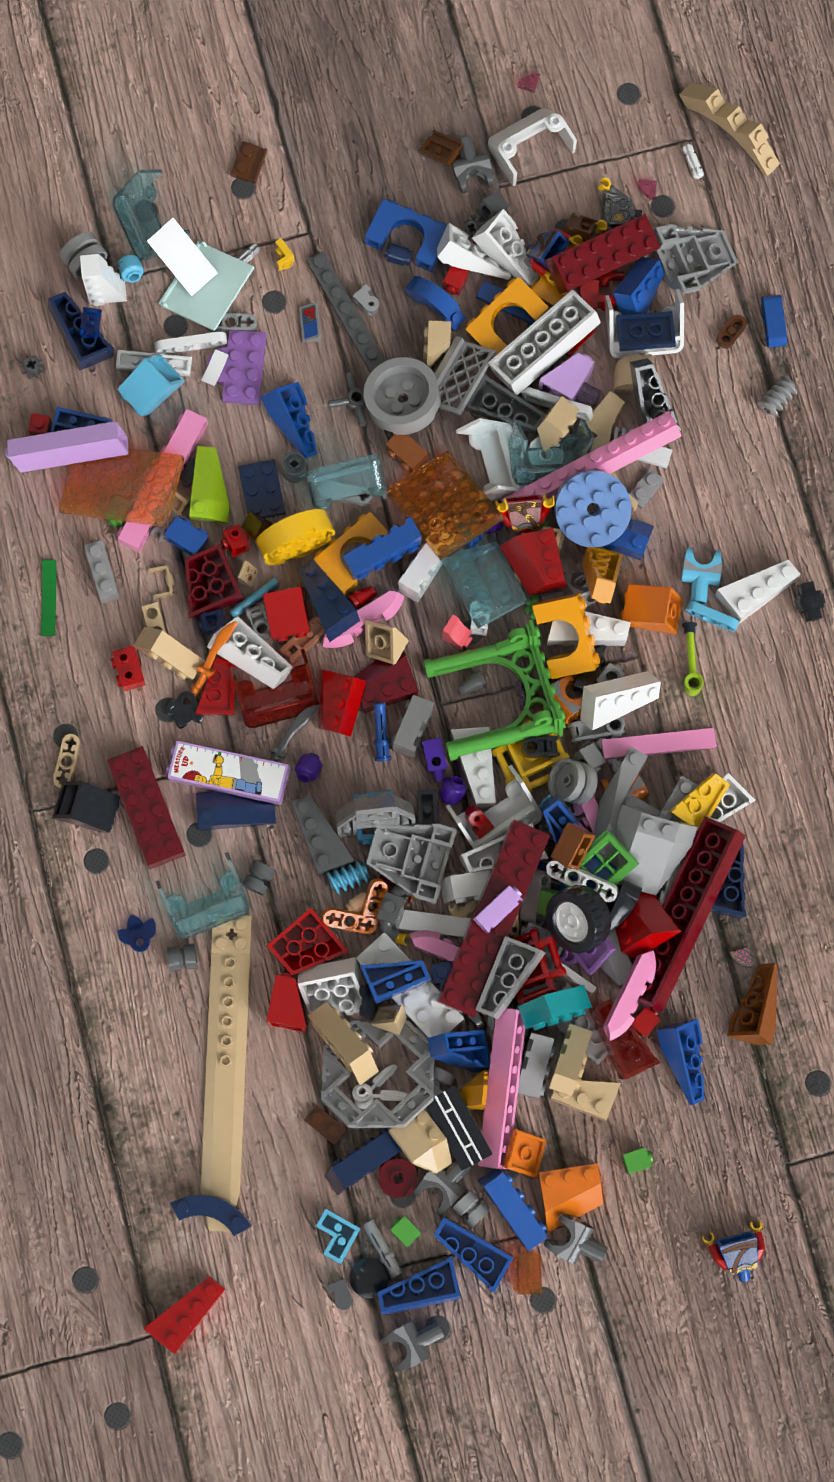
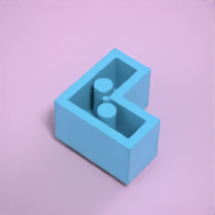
[316,1209,361,1264]

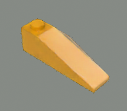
[459,1070,488,1111]

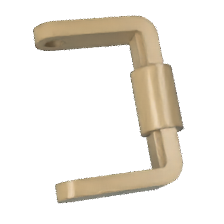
[147,566,174,599]

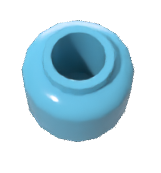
[117,255,144,283]

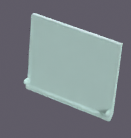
[158,241,254,331]

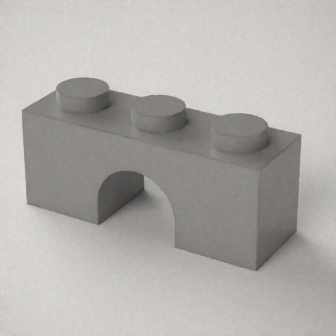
[84,540,120,604]

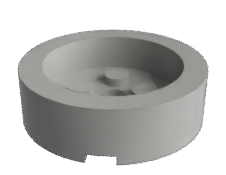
[363,357,441,435]

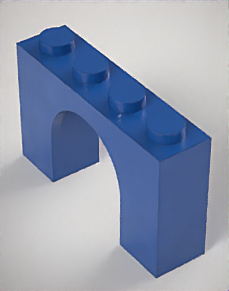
[365,199,447,272]

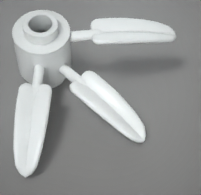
[352,1064,409,1109]

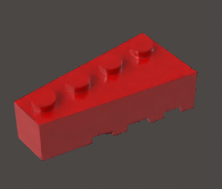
[143,1277,227,1354]

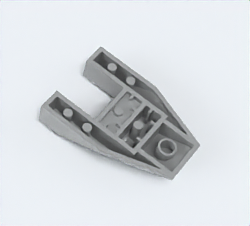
[594,747,698,868]
[335,792,415,838]

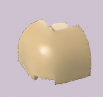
[613,353,653,394]

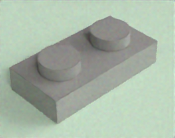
[630,469,665,509]

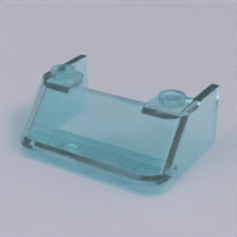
[112,169,190,261]
[508,419,594,485]
[305,454,387,511]
[155,852,250,939]

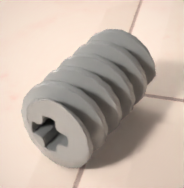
[757,375,798,416]

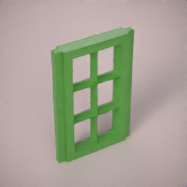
[562,830,639,893]

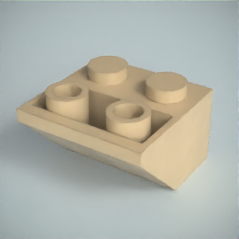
[423,321,451,369]
[537,396,579,451]

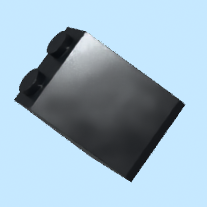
[52,781,120,833]

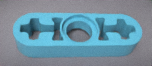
[685,601,739,632]

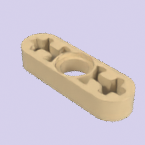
[53,734,80,789]

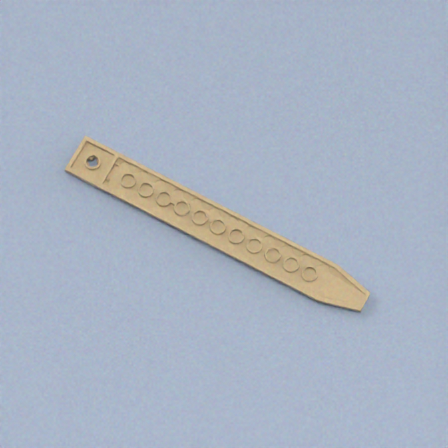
[200,914,252,1232]

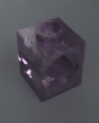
[574,382,601,409]

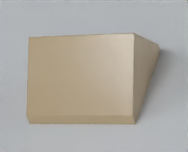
[365,619,409,665]

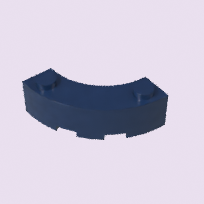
[170,1195,253,1236]

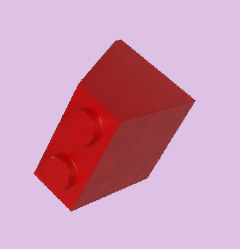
[263,587,311,642]
[266,972,307,1033]

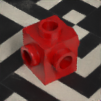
[220,524,249,558]

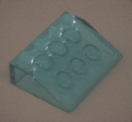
[442,542,528,629]

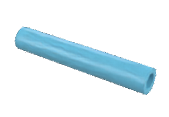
[229,578,280,618]

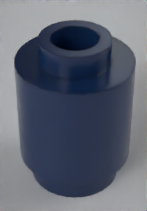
[384,243,413,266]

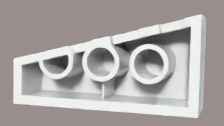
[715,560,800,624]
[207,616,293,689]

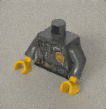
[595,178,642,234]
[377,885,422,946]

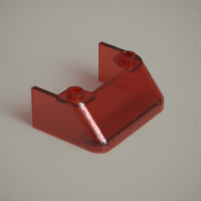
[230,648,319,728]

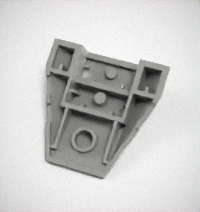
[654,224,738,294]
[617,804,697,896]
[366,824,457,904]

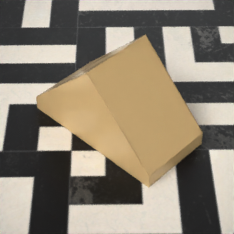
[371,1005,407,1035]

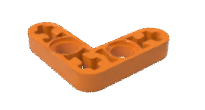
[321,878,388,934]

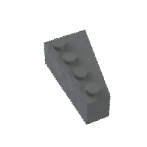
[630,358,681,431]
[464,375,546,435]

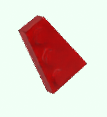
[195,658,235,716]

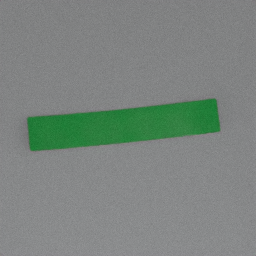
[41,560,56,636]

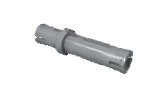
[363,1219,403,1278]

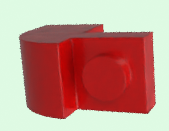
[579,280,616,312]

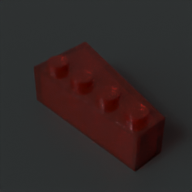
[588,999,660,1080]

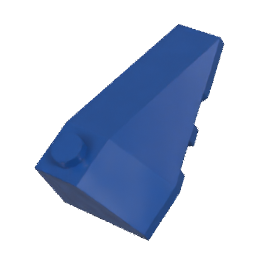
[261,382,318,459]
[602,519,654,561]
[657,1019,704,1105]

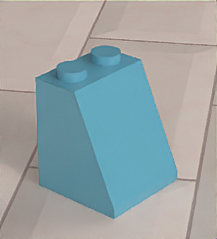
[117,354,185,417]

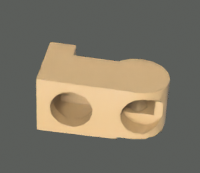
[141,602,166,633]

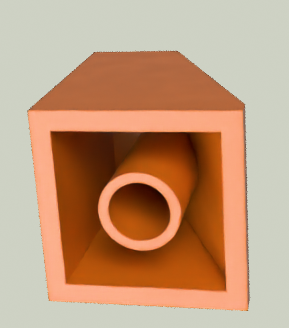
[621,584,683,635]

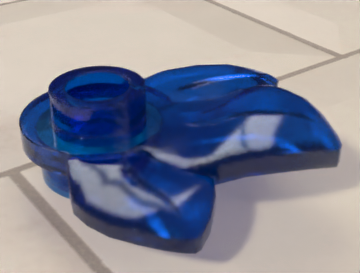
[118,915,156,952]

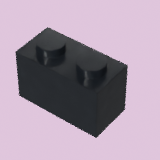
[417,790,438,825]

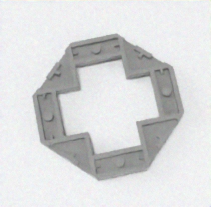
[321,1020,435,1128]

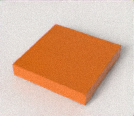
[503,1129,547,1178]

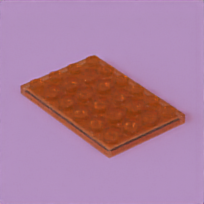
[59,448,185,527]
[386,450,504,561]

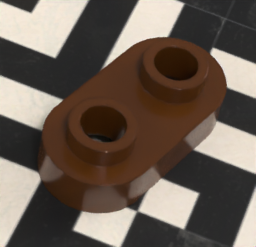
[716,315,747,349]

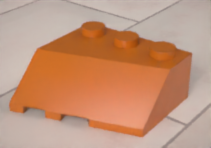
[538,1163,603,1233]

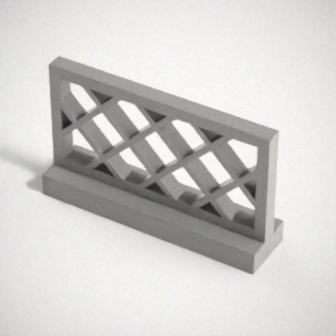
[435,336,496,415]

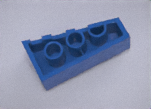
[343,516,422,580]
[434,1215,514,1293]

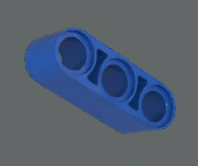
[761,294,787,348]

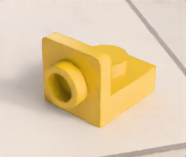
[275,238,295,271]

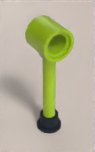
[682,622,704,696]

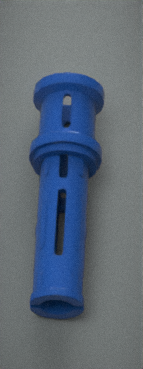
[373,702,391,762]

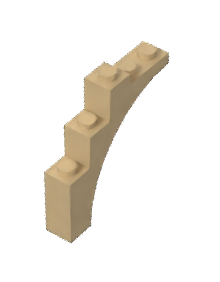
[679,82,780,176]
[582,391,638,514]

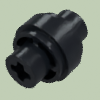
[794,581,826,622]

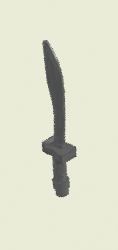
[269,704,320,762]

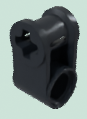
[522,735,560,759]

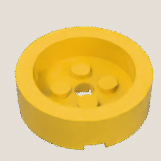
[256,509,335,565]

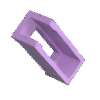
[473,885,523,934]

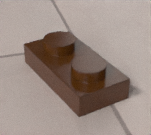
[304,1105,347,1146]

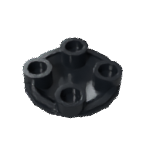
[359,983,379,1020]
[350,1258,389,1298]

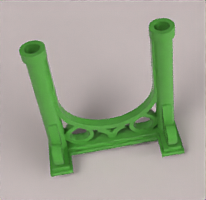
[423,620,566,761]

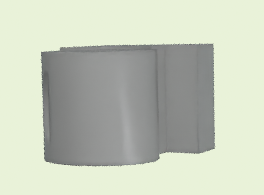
[352,284,379,316]

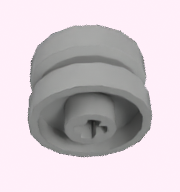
[59,232,108,279]
[548,758,598,805]

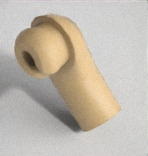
[448,900,477,918]

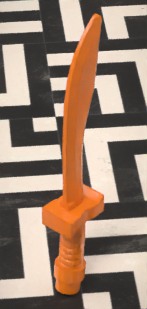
[190,621,238,697]

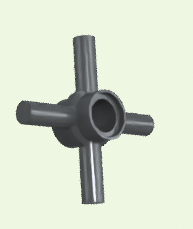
[328,372,366,427]

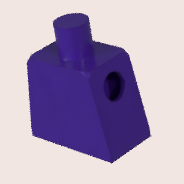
[421,738,447,783]

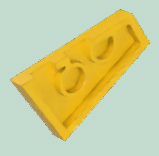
[668,773,730,832]

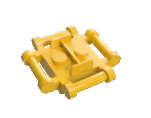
[491,719,570,792]

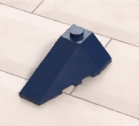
[196,791,276,831]

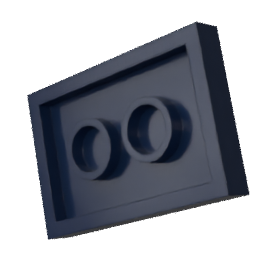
[616,311,676,351]
[238,459,286,518]

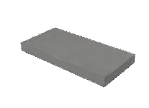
[554,983,624,1066]

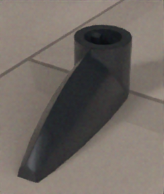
[573,645,606,694]
[610,880,642,932]

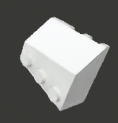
[297,957,365,1015]

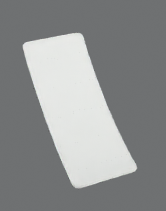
[201,350,228,386]

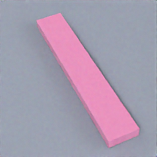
[600,728,717,760]

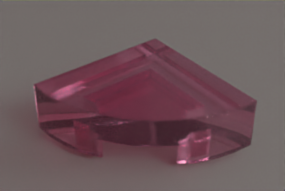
[517,73,540,93]
[638,179,657,200]

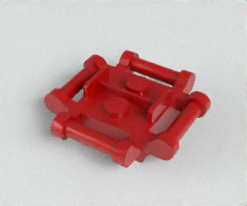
[513,928,567,1005]

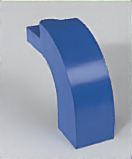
[404,276,467,331]

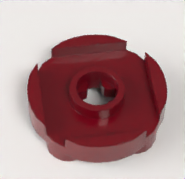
[378,1159,418,1199]

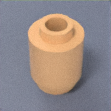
[345,892,375,918]

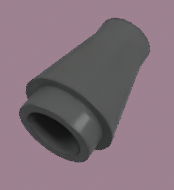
[458,671,487,696]

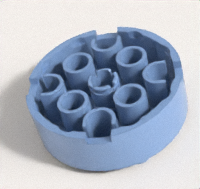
[553,469,632,547]

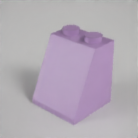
[538,353,594,402]

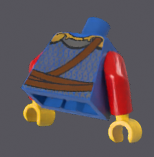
[526,229,583,286]
[702,1220,765,1282]

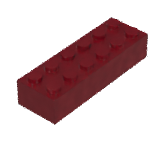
[544,214,660,295]
[107,746,186,870]

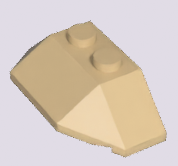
[389,1105,452,1174]

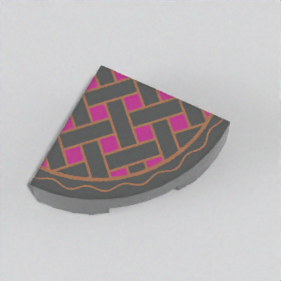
[729,948,754,967]

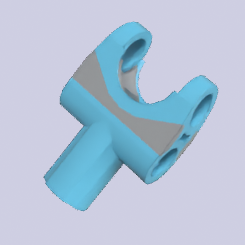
[681,547,722,605]

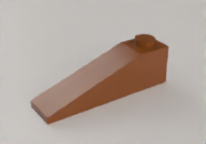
[727,963,777,1045]

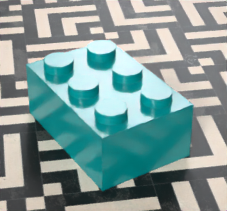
[518,985,592,1030]

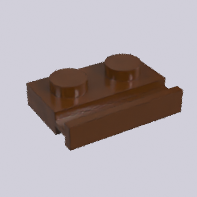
[419,129,464,167]
[231,141,268,184]
[564,213,598,240]

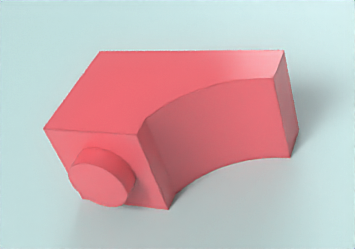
[442,615,473,651]

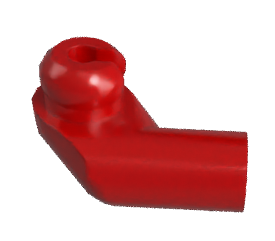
[599,271,624,287]

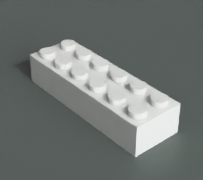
[488,289,601,395]
[356,932,464,1038]

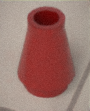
[347,586,377,609]

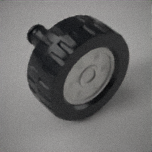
[546,885,615,953]

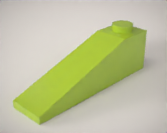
[189,446,230,524]

